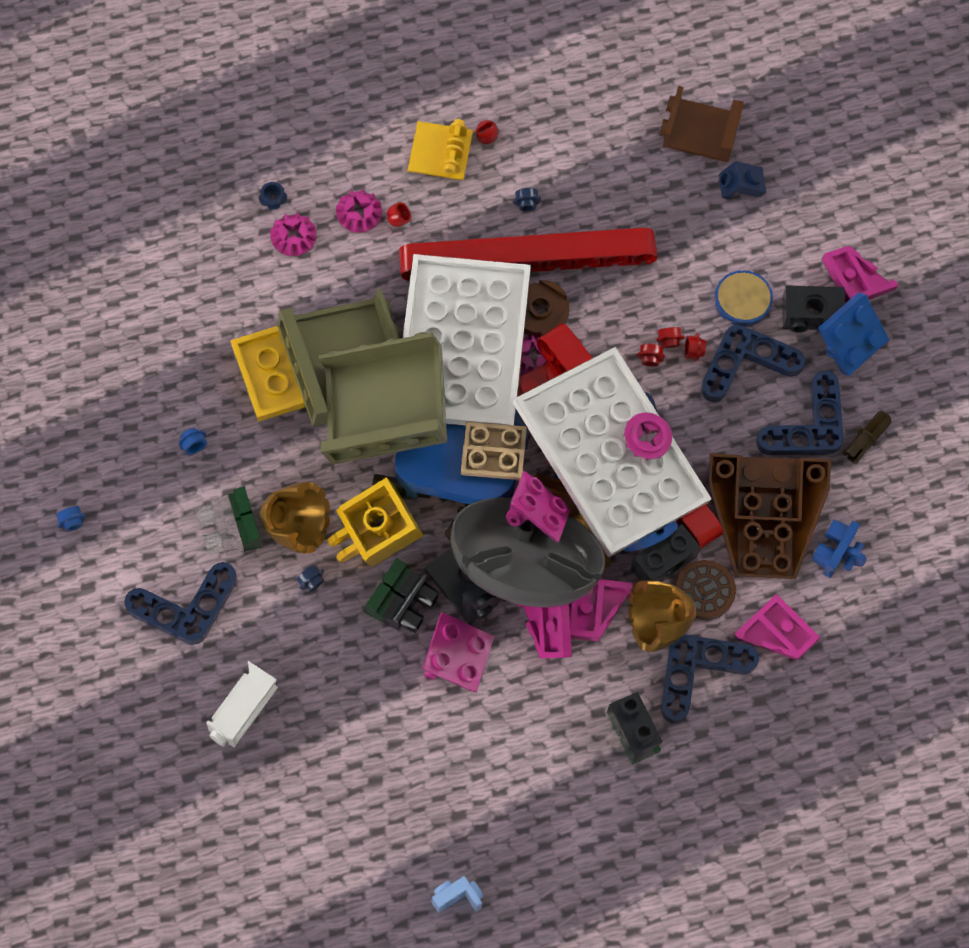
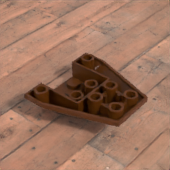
[708,453,831,579]

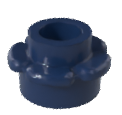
[259,182,287,210]
[513,188,541,211]
[296,564,325,592]

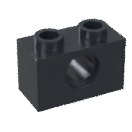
[782,285,845,333]
[630,524,701,582]

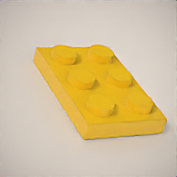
[230,326,305,422]

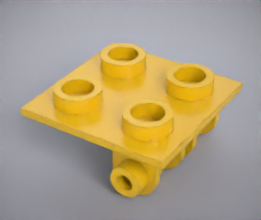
[407,119,473,181]

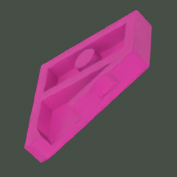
[821,246,898,303]
[734,594,820,660]
[517,604,572,658]

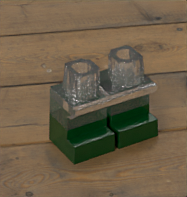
[196,486,262,556]

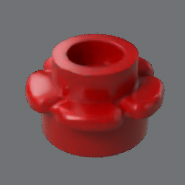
[656,327,685,348]
[685,333,706,362]
[636,343,665,367]

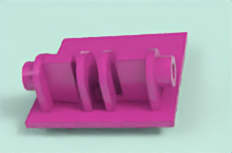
[506,471,571,543]
[422,612,494,693]

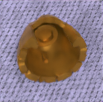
[260,481,330,554]
[628,580,696,652]

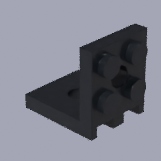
[425,548,506,625]

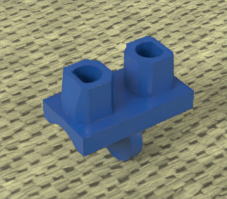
[811,520,867,578]

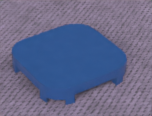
[395,410,529,504]

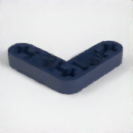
[701,325,805,402]
[756,371,844,455]
[124,562,237,645]
[661,635,759,724]

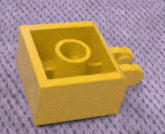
[327,477,424,567]

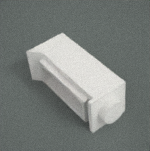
[207,661,278,748]

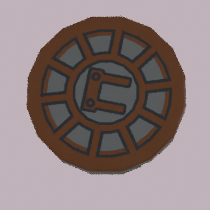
[676,560,736,621]

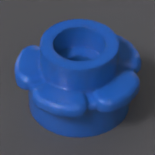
[178,428,207,455]
[56,506,86,532]

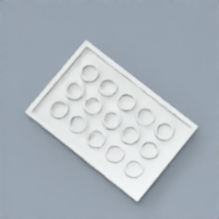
[403,254,531,425]
[512,347,711,557]

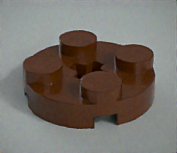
[524,280,569,337]

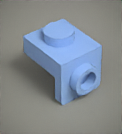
[432,876,484,913]

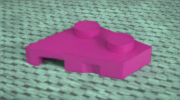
[570,579,633,642]

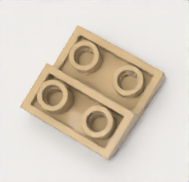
[461,422,527,480]

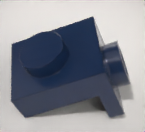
[719,161,766,199]

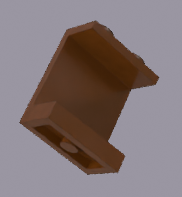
[659,86,744,163]

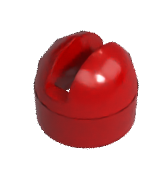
[476,120,498,144]
[386,202,412,227]

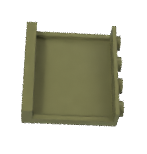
[277,289,401,427]
[319,332,447,465]

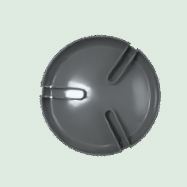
[451,497,605,607]

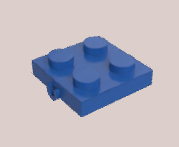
[818,292,889,376]

